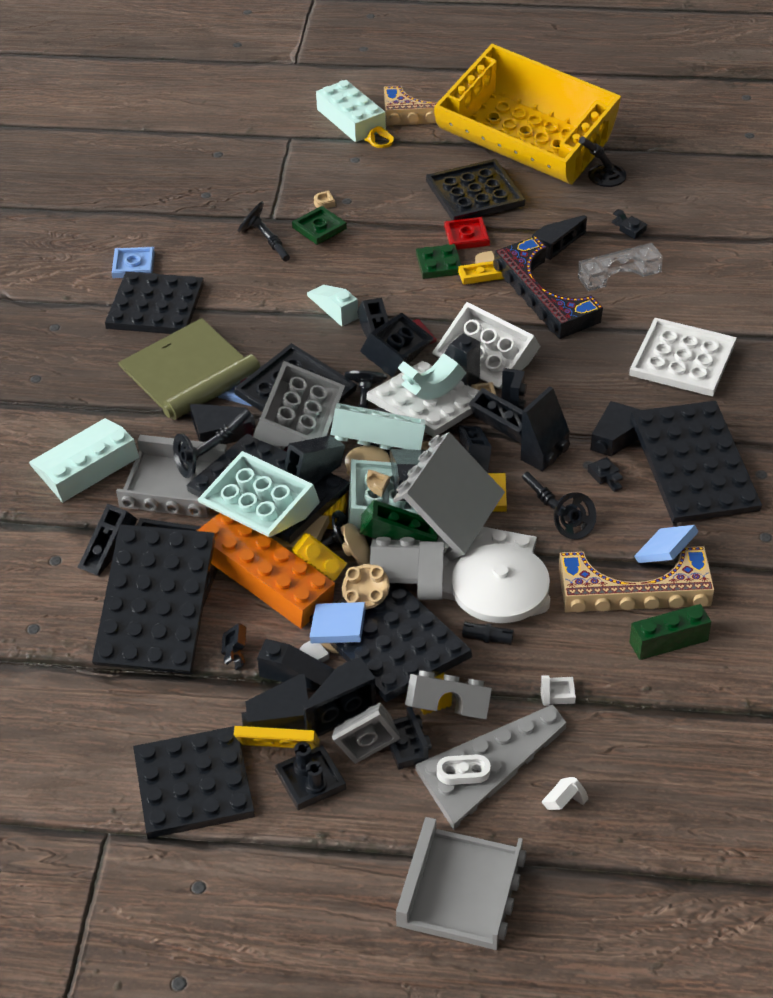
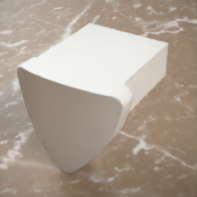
[541,675,576,706]
[542,777,588,810]

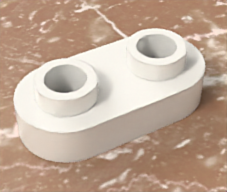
[437,754,491,785]

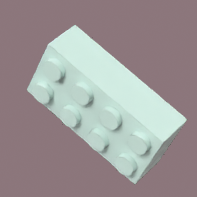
[316,80,386,142]
[330,403,426,450]

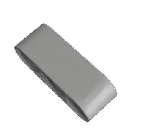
[418,541,444,600]

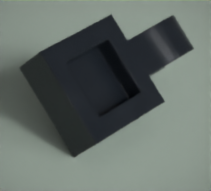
[612,209,647,239]
[588,457,623,492]
[221,623,246,670]

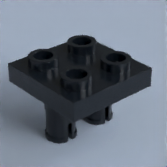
[275,742,346,811]

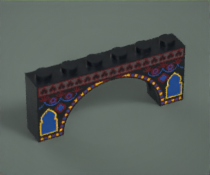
[493,236,603,339]

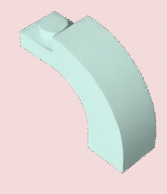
[398,353,466,400]

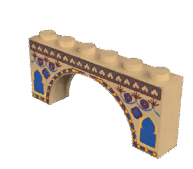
[384,86,438,126]
[559,546,714,612]

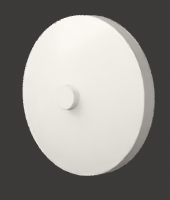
[452,543,550,623]

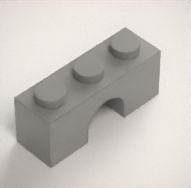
[405,670,492,719]

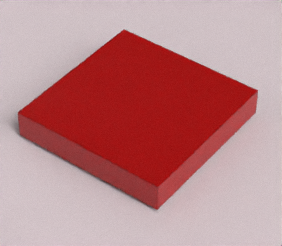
[444,217,490,250]

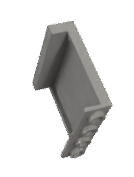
[393,432,505,561]
[116,435,227,518]
[396,817,527,950]

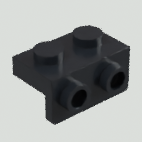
[501,368,527,410]
[388,707,432,770]

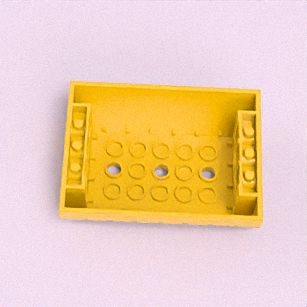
[434,44,621,185]

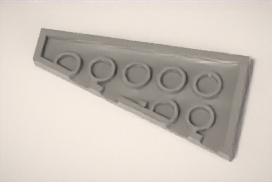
[416,704,566,830]

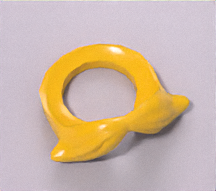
[365,126,394,148]

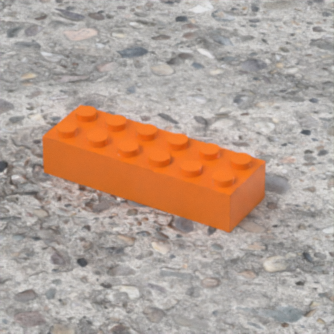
[197,513,335,629]

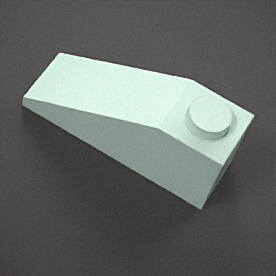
[307,285,359,326]

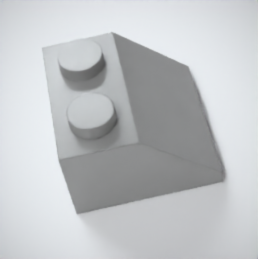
[370,537,420,584]
[332,703,401,764]

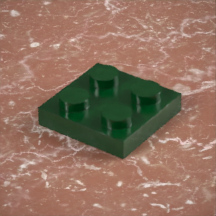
[292,206,347,245]
[416,244,462,279]

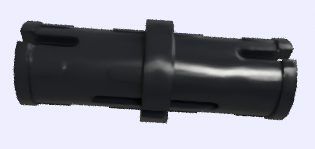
[462,621,514,645]

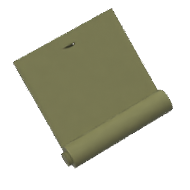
[118,318,261,420]

